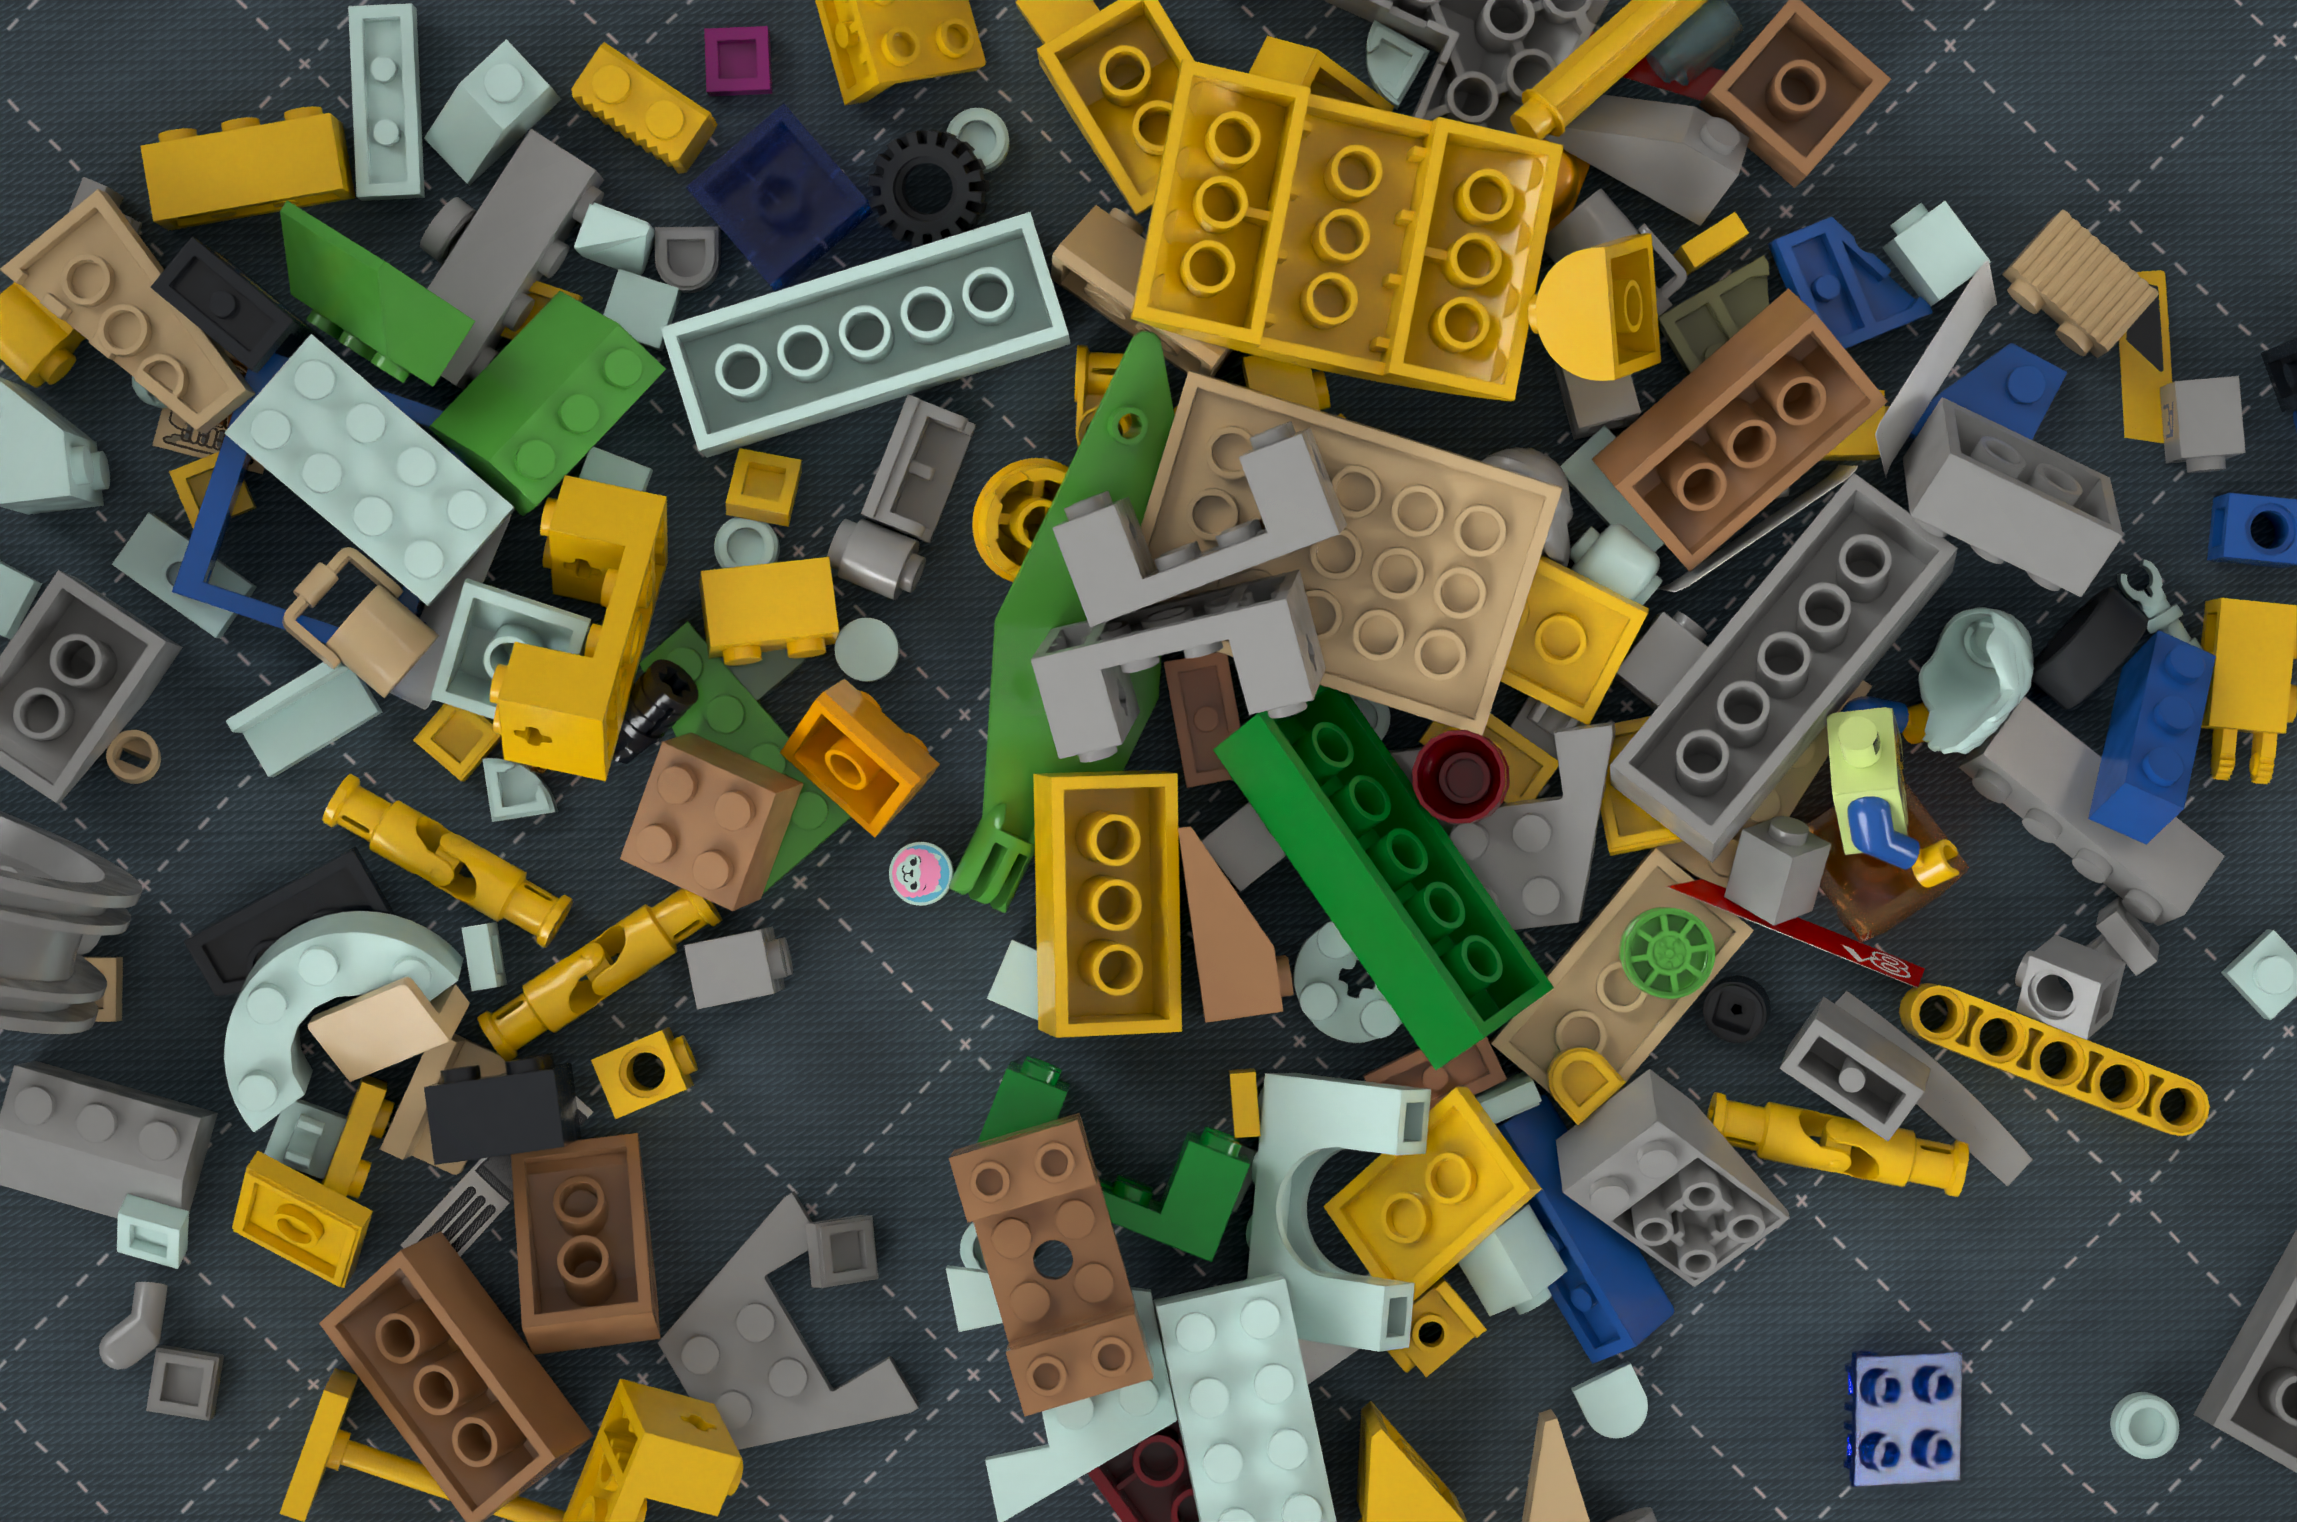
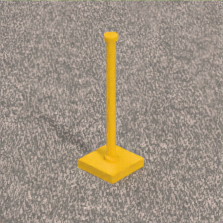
[279,1368,566,1522]

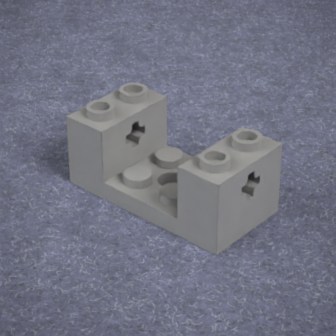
[1052,421,1347,627]
[1031,569,1326,762]

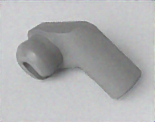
[99,1282,168,1370]

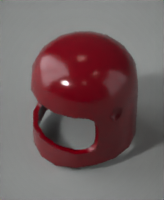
[1412,730,1510,824]

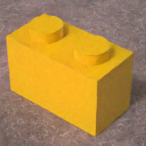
[699,557,839,666]

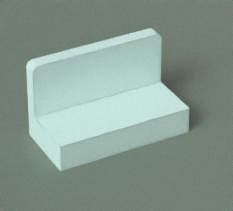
[226,662,382,777]

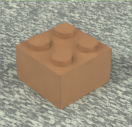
[1699,0,1891,188]
[620,732,804,911]

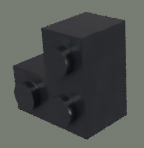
[424,1053,582,1165]

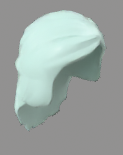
[1918,607,2034,754]

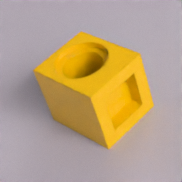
[591,1027,698,1119]

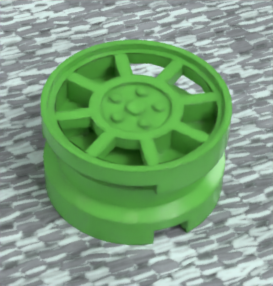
[1619,907,1715,999]

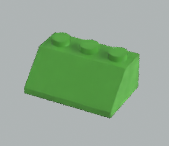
[280,201,476,387]
[428,291,666,516]

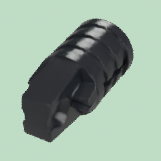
[612,659,698,764]

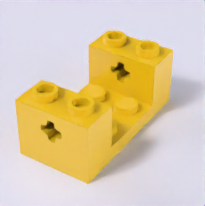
[490,475,668,781]
[562,1378,743,1522]

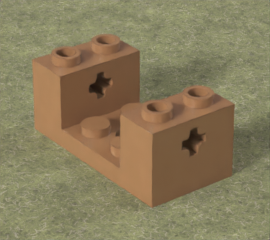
[949,1113,1154,1417]

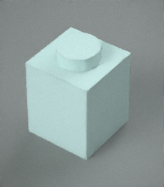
[1883,201,1991,307]
[1458,1204,1568,1316]

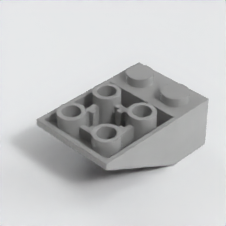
[1556,1069,1790,1287]

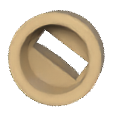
[106,730,161,784]

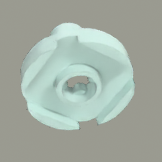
[1293,921,1402,1043]

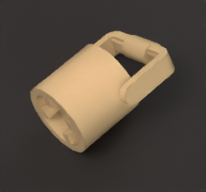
[282,547,439,698]

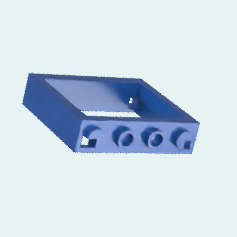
[172,353,477,643]

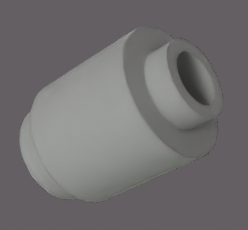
[827,519,926,600]

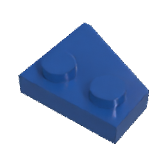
[1768,217,1933,350]
[1908,343,2067,440]

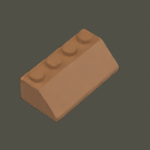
[1592,288,1888,572]
[319,1231,594,1522]

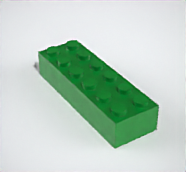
[1213,684,1554,1070]

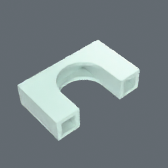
[1246,1073,1431,1352]

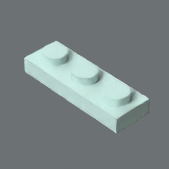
[348,3,425,201]

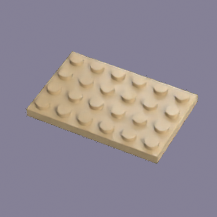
[1141,370,1563,736]

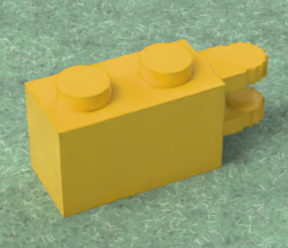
[2201,598,2297,785]

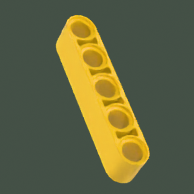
[1899,983,2210,1136]

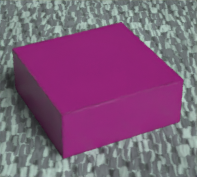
[704,26,772,96]

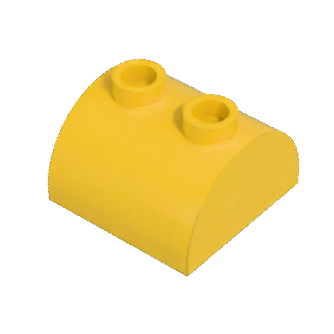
[1528,233,1661,381]

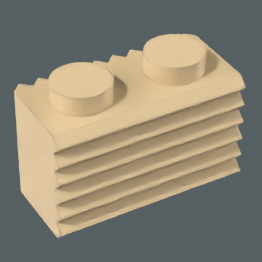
[2002,209,2159,358]

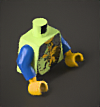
[1827,696,1959,888]

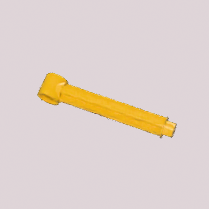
[1510,0,1708,140]

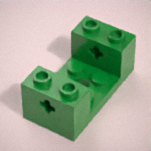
[977,1055,1250,1262]

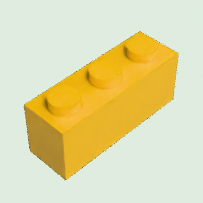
[140,106,355,231]

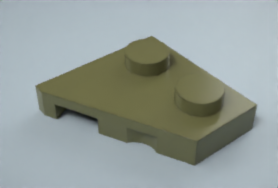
[1658,255,1769,376]

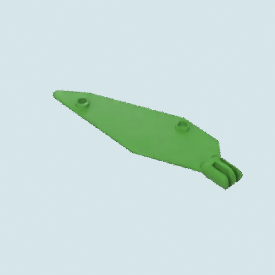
[949,331,1175,913]

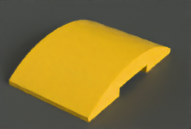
[1131,59,1563,402]

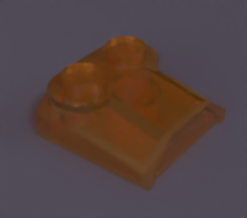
[1806,782,1968,943]

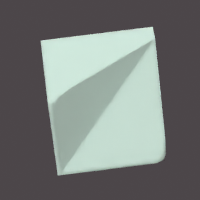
[574,202,655,276]

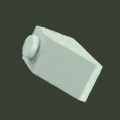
[424,39,561,186]

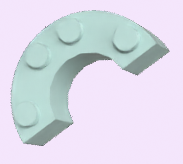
[224,911,464,1132]

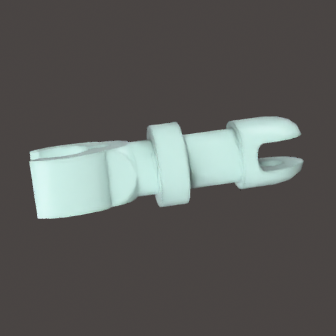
[2117,559,2203,650]

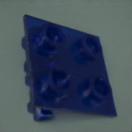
[1843,1351,1962,1487]

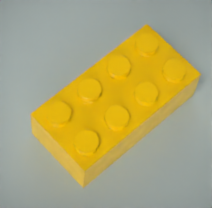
[1033,770,1182,1038]

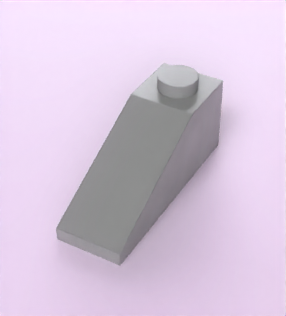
[1544,94,1750,226]

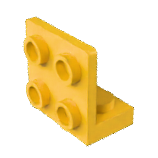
[815,0,986,106]

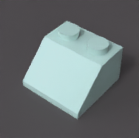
[0,377,110,515]
[430,578,591,719]

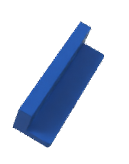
[1495,1095,1674,1364]

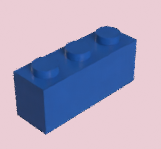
[2088,630,2216,845]

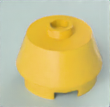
[972,458,1068,582]

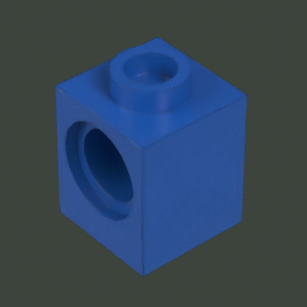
[2207,493,2297,568]

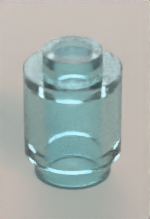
[1646,0,1743,86]

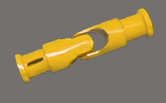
[322,774,573,948]
[477,888,722,1061]
[1707,1092,1969,1197]

